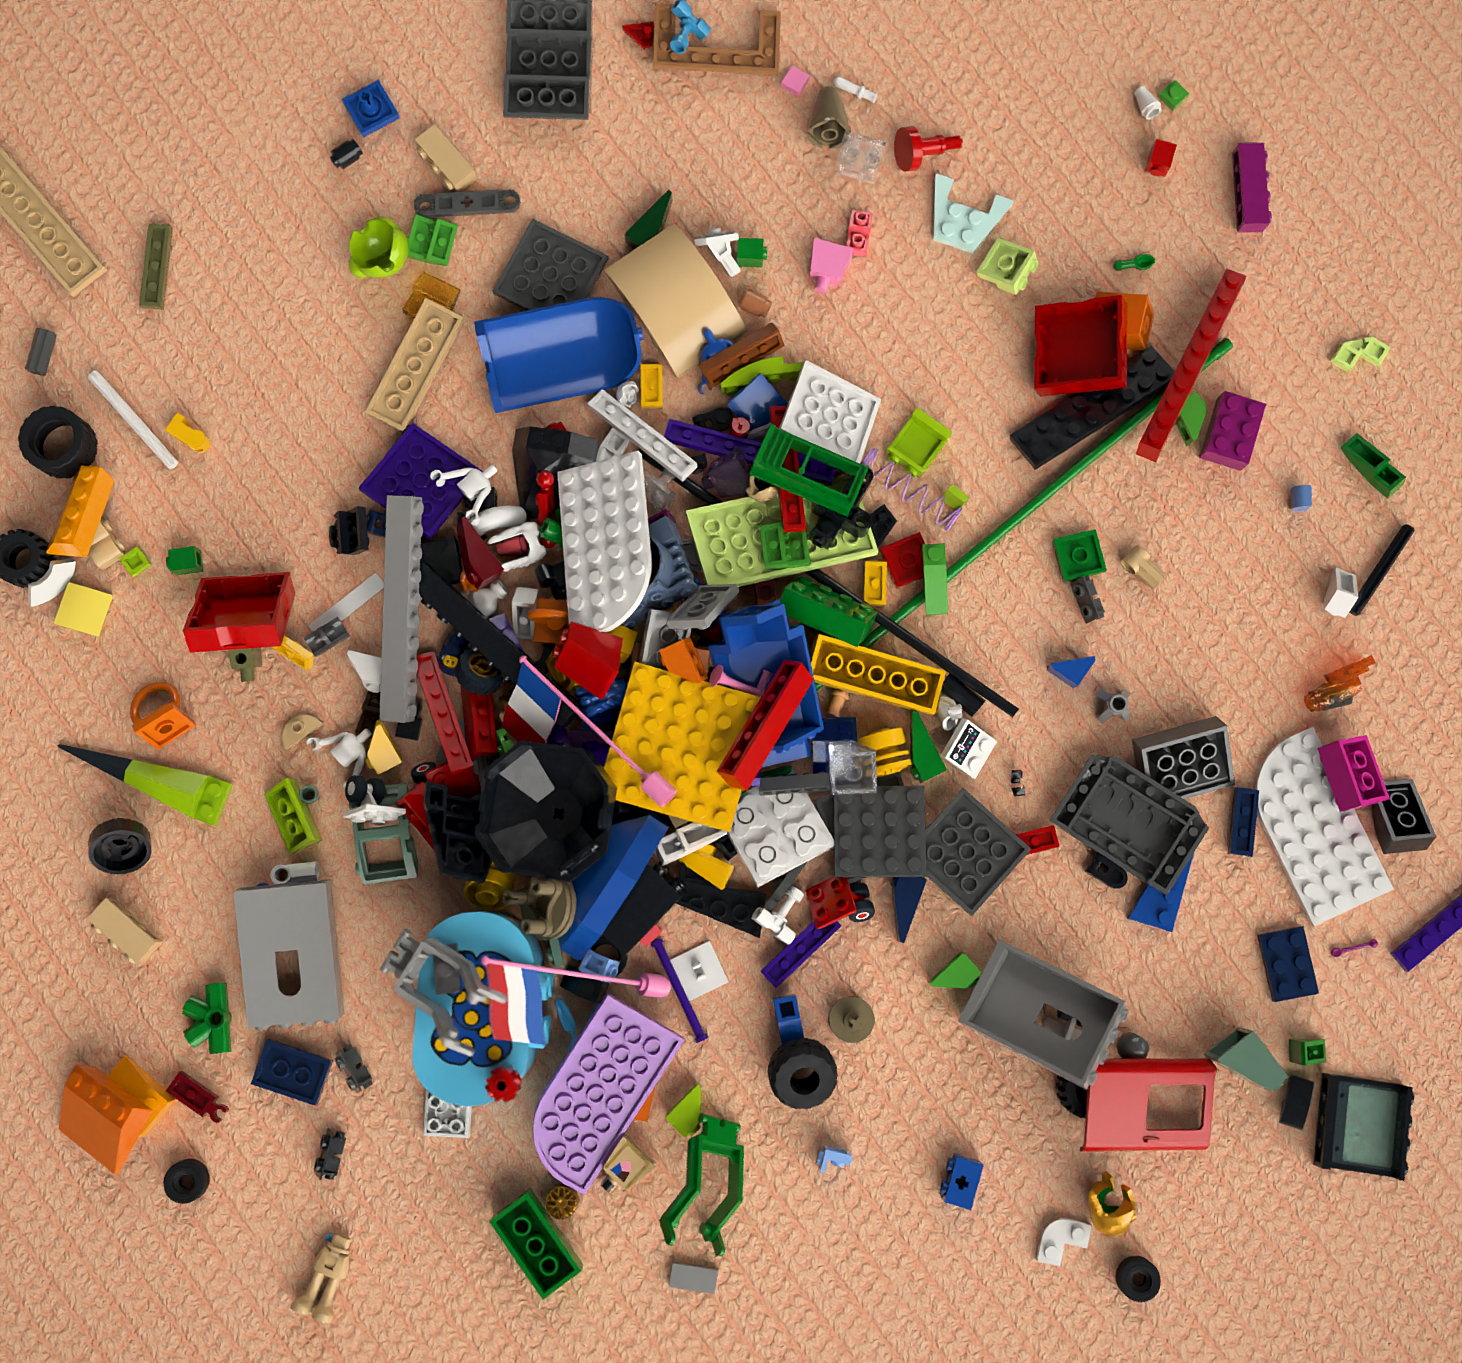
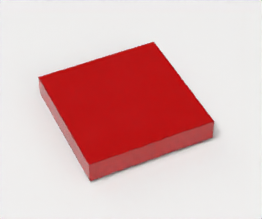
[879,532,925,589]

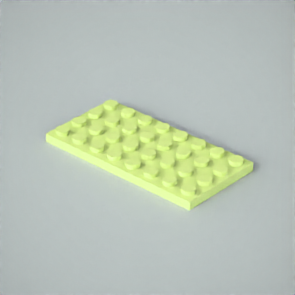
[685,474,879,587]

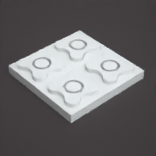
[779,360,881,463]
[727,770,835,887]

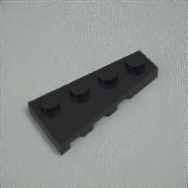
[676,881,766,938]

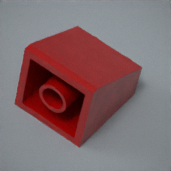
[552,621,623,700]

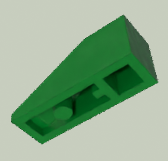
[910,710,947,783]

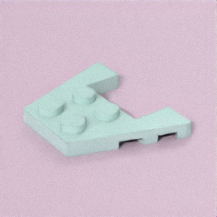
[933,173,1014,254]

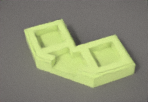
[1330,336,1391,373]

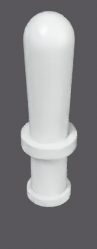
[833,77,878,103]

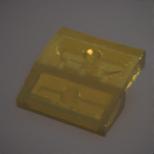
[402,271,461,319]

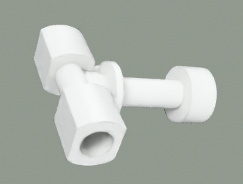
[752,886,804,945]

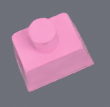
[809,238,854,293]

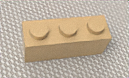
[414,124,478,192]
[87,898,163,964]

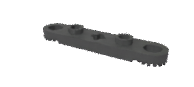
[414,189,521,218]

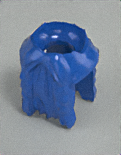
[574,678,627,730]

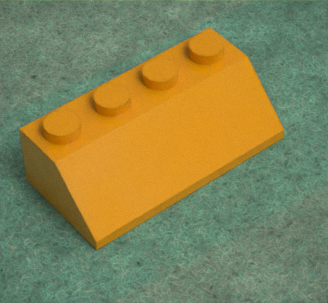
[46,465,115,557]

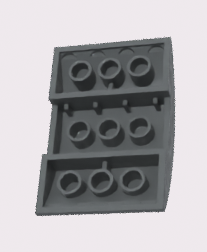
[503,0,593,120]

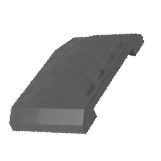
[1049,755,1209,895]

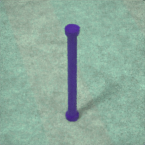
[650,938,708,1043]

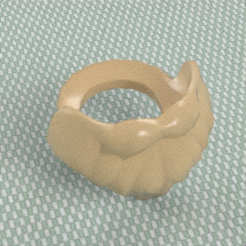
[745,475,778,502]

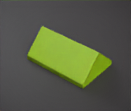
[264,778,323,855]

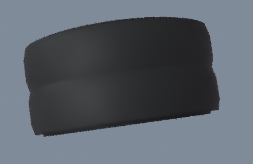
[163,1159,210,1204]
[1116,1256,1161,1302]

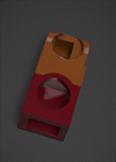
[754,579,776,606]

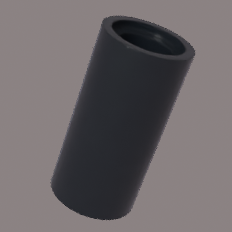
[941,674,986,717]

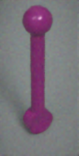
[1331,939,1378,957]

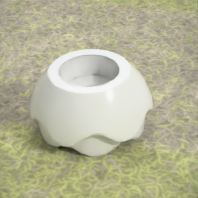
[616,381,639,407]

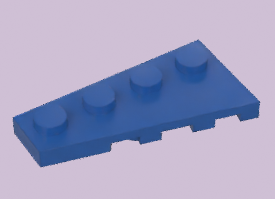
[1127,853,1194,932]

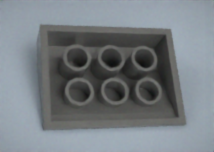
[1132,716,1235,799]

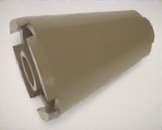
[808,86,851,149]

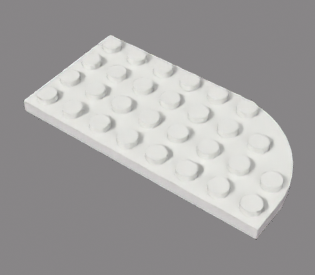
[557,451,652,633]
[1254,727,1394,926]

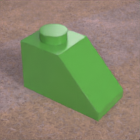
[1175,392,1207,446]
[928,952,982,989]

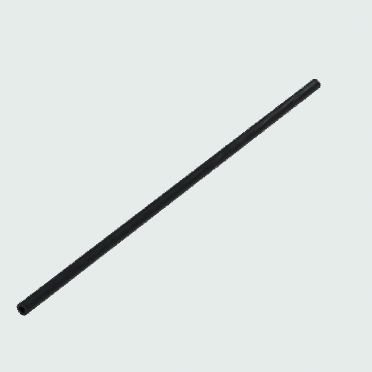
[638,449,1019,718]

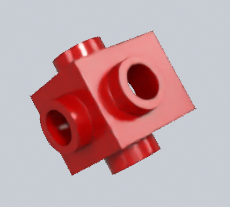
[485,1065,522,1103]

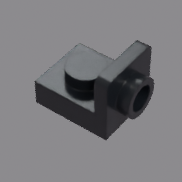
[809,515,841,550]

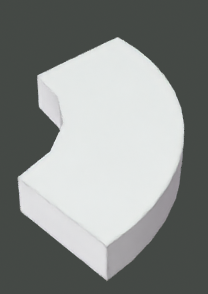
[28,558,76,607]

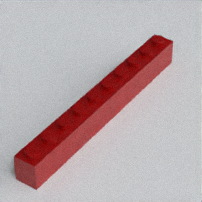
[1136,268,1247,462]

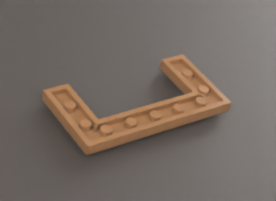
[653,3,781,76]

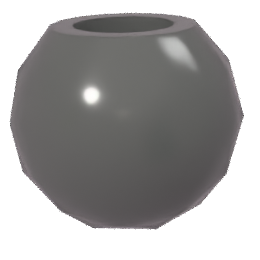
[1117,1031,1149,1058]

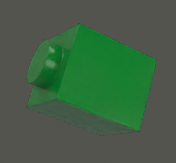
[737,238,767,268]
[166,546,203,576]

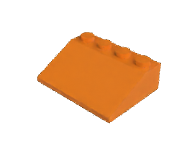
[58,1064,153,1175]

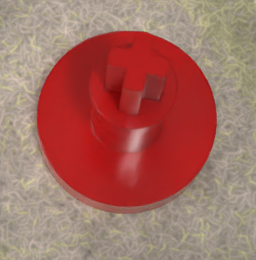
[894,126,963,172]

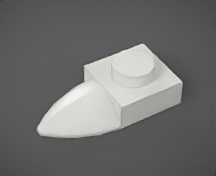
[596,427,631,462]

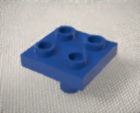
[342,80,400,138]

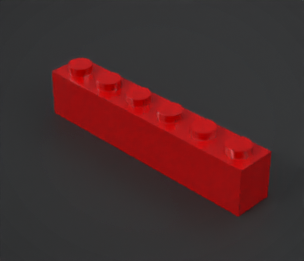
[716,659,814,791]

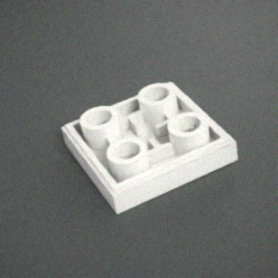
[423,1090,472,1138]

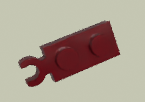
[166,1071,229,1123]

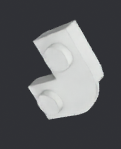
[1036,1218,1092,1267]

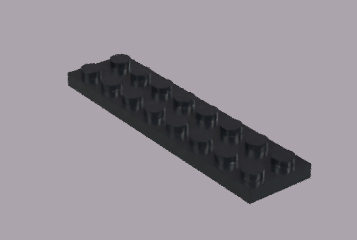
[1010,345,1175,470]

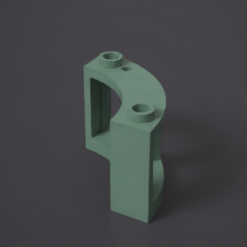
[349,783,418,885]

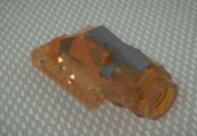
[1304,655,1376,712]

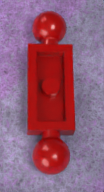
[536,470,556,549]

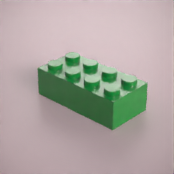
[780,577,878,647]
[489,1188,583,1300]

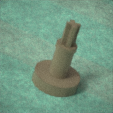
[828,996,875,1043]

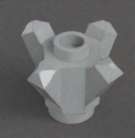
[1095,688,1131,724]

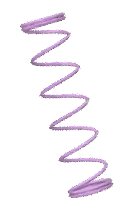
[861,447,963,531]

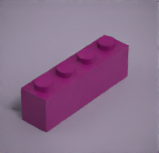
[1232,143,1272,233]

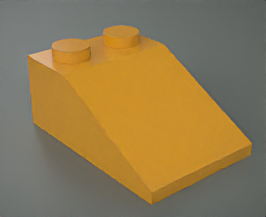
[108,1055,177,1139]

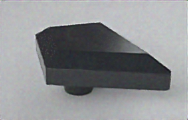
[870,504,897,548]

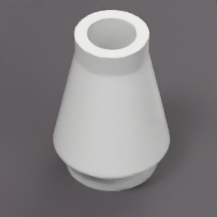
[1134,86,1161,119]

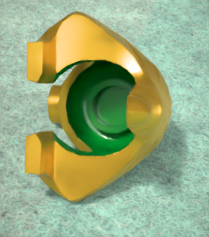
[1088,1171,1136,1236]

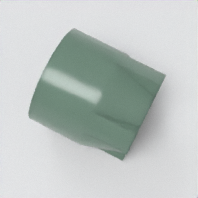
[299,785,320,804]

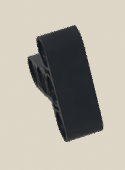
[811,468,874,538]

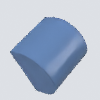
[1291,485,1312,512]

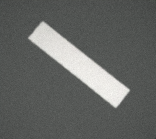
[308,573,384,632]

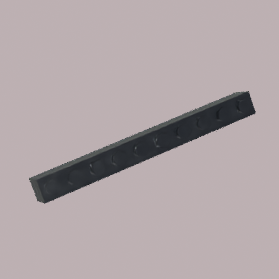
[419,559,585,727]

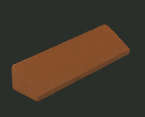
[699,323,785,388]

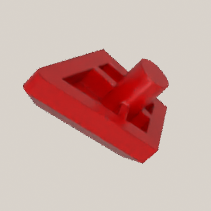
[622,21,654,50]

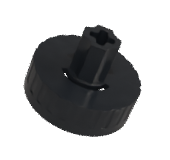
[88,818,152,874]

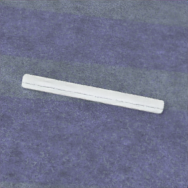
[88,370,178,469]

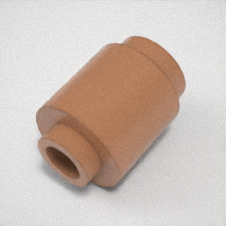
[738,289,772,318]

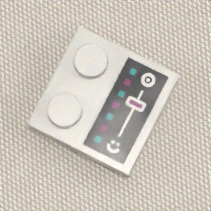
[940,718,997,779]

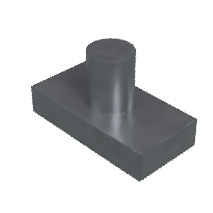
[433,943,462,995]

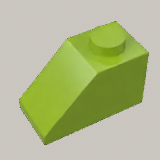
[665,1082,701,1138]

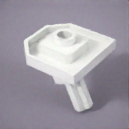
[694,228,741,277]

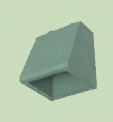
[1204,1027,1288,1091]

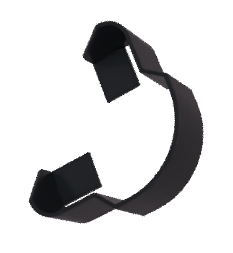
[1011,770,1025,796]

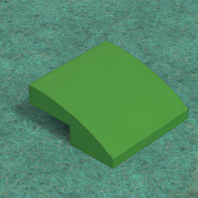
[408,214,458,266]
[759,522,811,569]

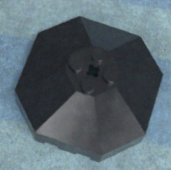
[474,740,617,882]

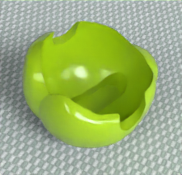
[348,216,409,279]

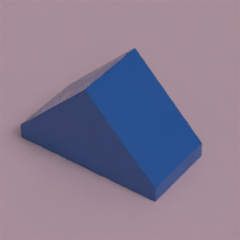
[1047,656,1095,688]

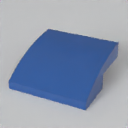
[726,373,788,431]

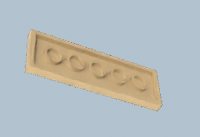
[365,298,465,432]

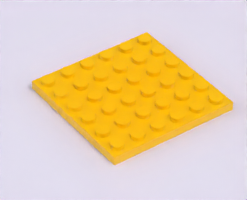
[604,662,761,832]

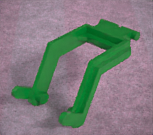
[659,1113,744,1257]

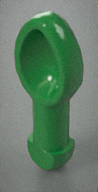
[1113,254,1155,271]

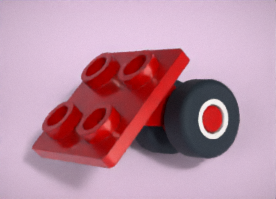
[411,762,480,798]
[806,876,875,929]

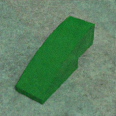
[1341,433,1406,499]

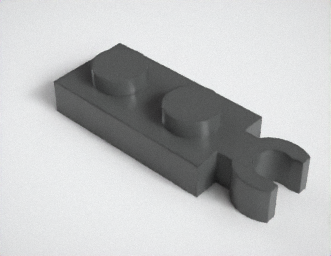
[765,861,808,911]

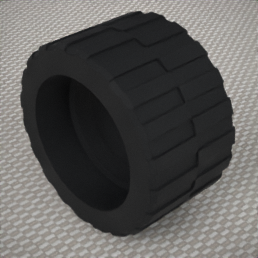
[18,406,98,479]

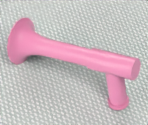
[709,665,773,697]

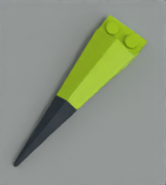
[57,744,233,826]

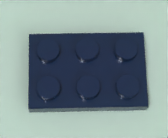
[1257,926,1319,1002]
[251,1039,333,1106]

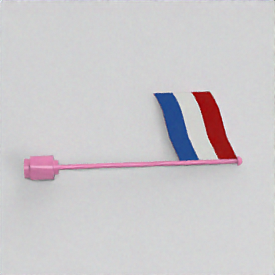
[481,956,671,1045]

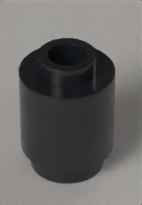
[330,139,363,170]

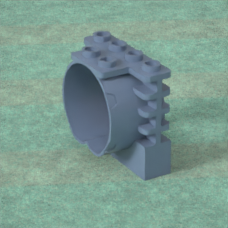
[620,516,698,629]

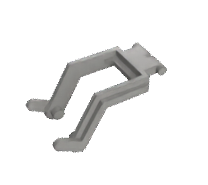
[380,928,508,1056]

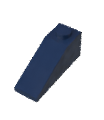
[890,877,927,943]

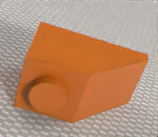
[659,637,709,684]

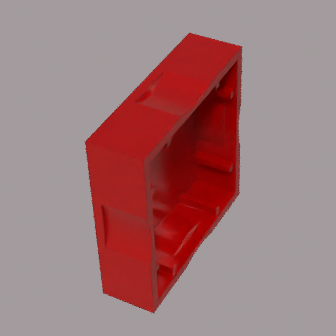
[1034,295,1127,397]
[183,572,295,653]

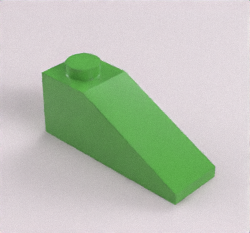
[921,543,948,616]

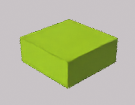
[941,484,969,510]
[119,546,152,578]

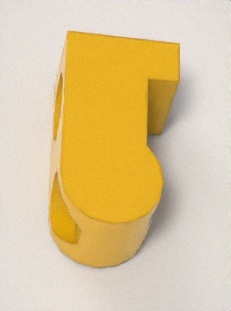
[165,413,210,453]

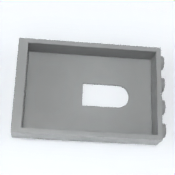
[233,879,344,1030]
[958,940,1129,1090]

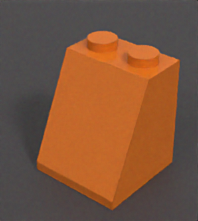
[1095,292,1155,352]

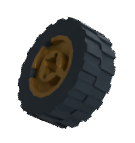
[455,647,504,695]

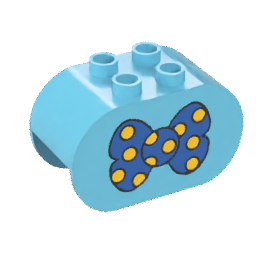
[412,911,554,1106]

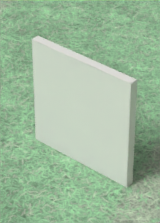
[670,941,729,1001]

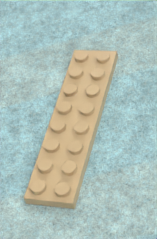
[0,147,107,297]

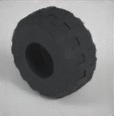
[768,1038,838,1109]

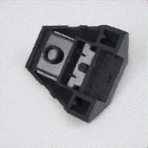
[512,426,599,522]
[423,781,492,883]

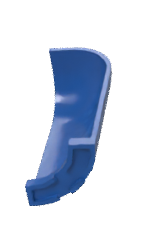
[474,297,644,413]

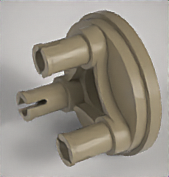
[502,876,577,940]

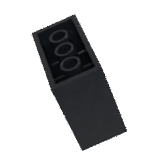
[602,854,688,956]

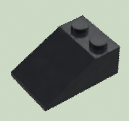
[1371,779,1436,854]

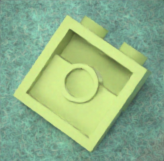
[977,238,1038,295]

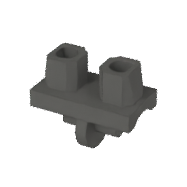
[303,617,350,657]

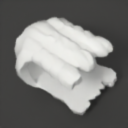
[488,522,547,572]

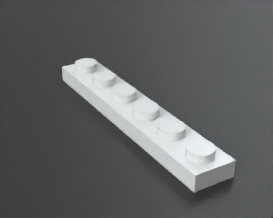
[587,389,697,482]

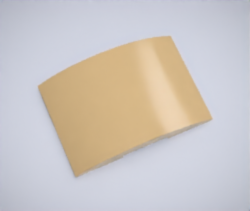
[604,223,747,378]

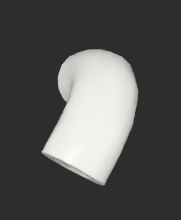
[468,506,527,537]

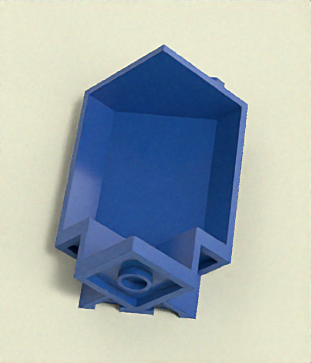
[709,600,824,768]

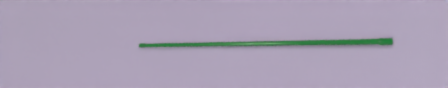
[815,338,1233,691]

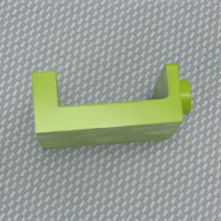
[885,408,952,479]

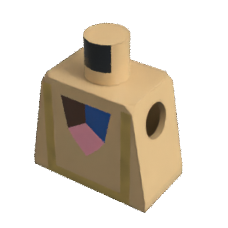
[600,1133,656,1193]

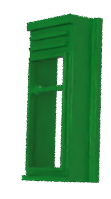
[749,424,869,517]

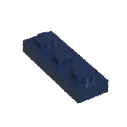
[1228,787,1259,857]

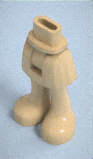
[290,1233,351,1323]

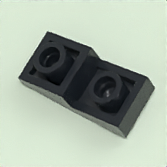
[1279,1075,1314,1130]

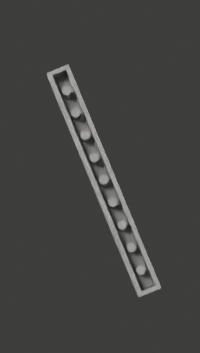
[380,495,424,723]

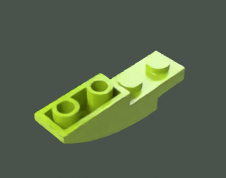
[721,356,804,396]

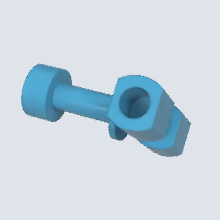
[670,0,711,54]

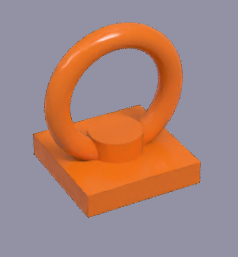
[527,598,569,645]
[130,682,196,750]

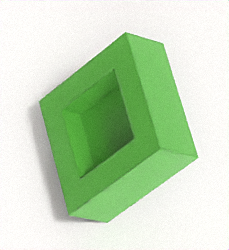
[1158,79,1189,111]

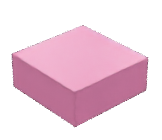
[781,66,810,97]

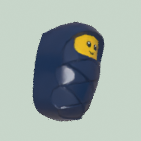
[439,630,469,676]

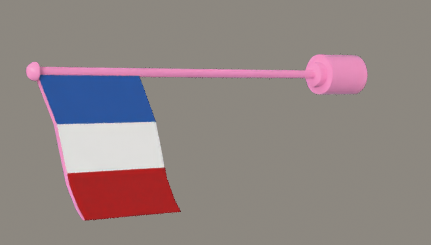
[502,656,677,807]

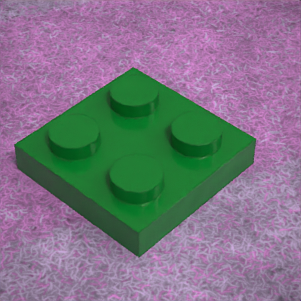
[1052,529,1107,582]

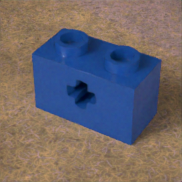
[939,1153,984,1210]

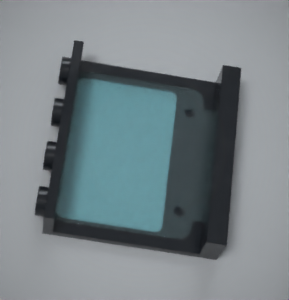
[1313,1073,1414,1181]

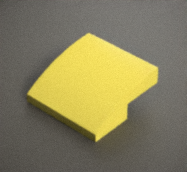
[54,582,113,637]

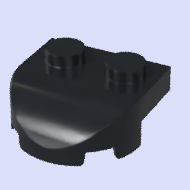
[329,506,369,555]

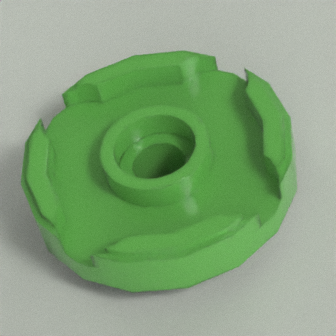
[496,728,512,756]

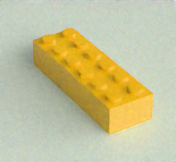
[809,634,946,715]

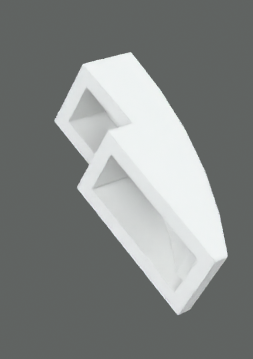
[655,822,727,866]

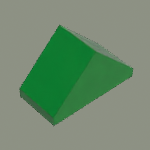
[1289,1039,1326,1066]

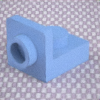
[579,949,620,983]
[816,1145,853,1173]

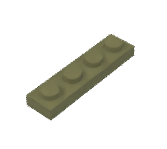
[139,224,173,310]

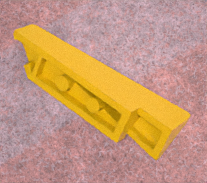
[663,826,734,890]

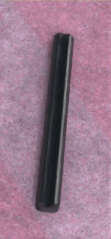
[1349,524,1415,616]

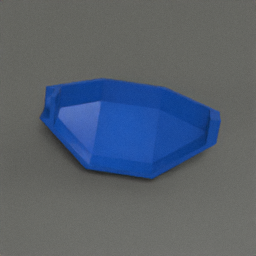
[558,810,669,961]

